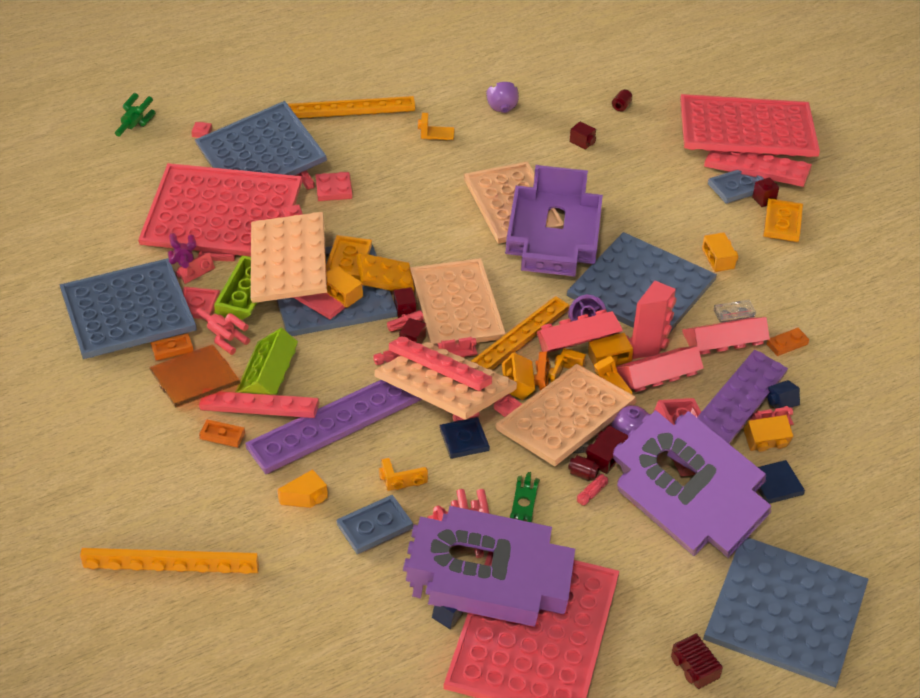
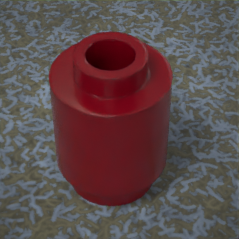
[612,89,632,112]
[568,455,600,481]

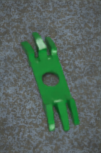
[510,472,540,523]

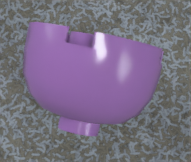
[486,82,519,113]
[568,294,606,322]
[612,405,648,435]

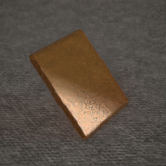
[149,344,241,408]

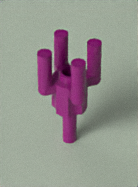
[168,233,196,268]

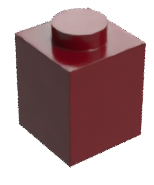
[569,121,596,150]
[752,177,779,207]
[394,287,416,318]
[399,318,426,344]

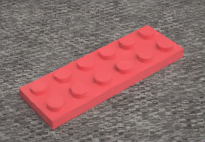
[704,150,812,187]

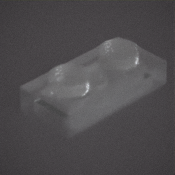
[714,299,756,323]

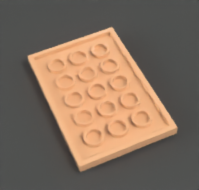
[464,161,564,244]
[251,212,327,303]
[410,258,506,347]
[375,342,517,420]
[496,364,636,466]

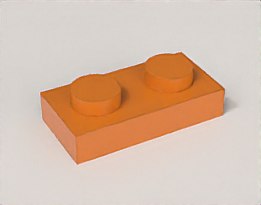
[766,327,809,356]
[151,333,194,361]
[534,351,551,391]
[199,419,245,447]

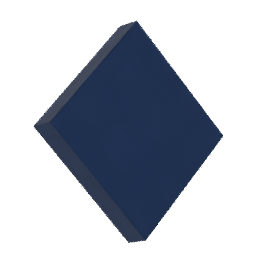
[440,417,490,459]
[758,460,805,504]

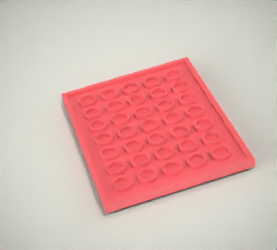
[680,94,820,157]
[138,163,302,256]
[444,551,619,698]

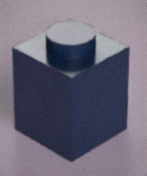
[767,380,800,409]
[432,606,463,629]

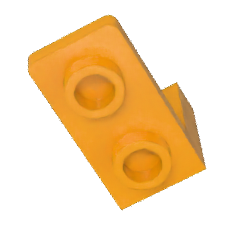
[418,113,454,140]
[548,348,586,383]
[594,356,633,395]
[378,458,428,491]

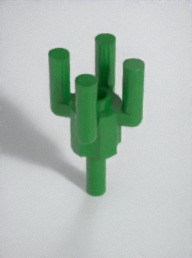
[115,93,156,137]

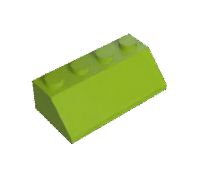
[214,255,257,320]
[235,327,298,395]

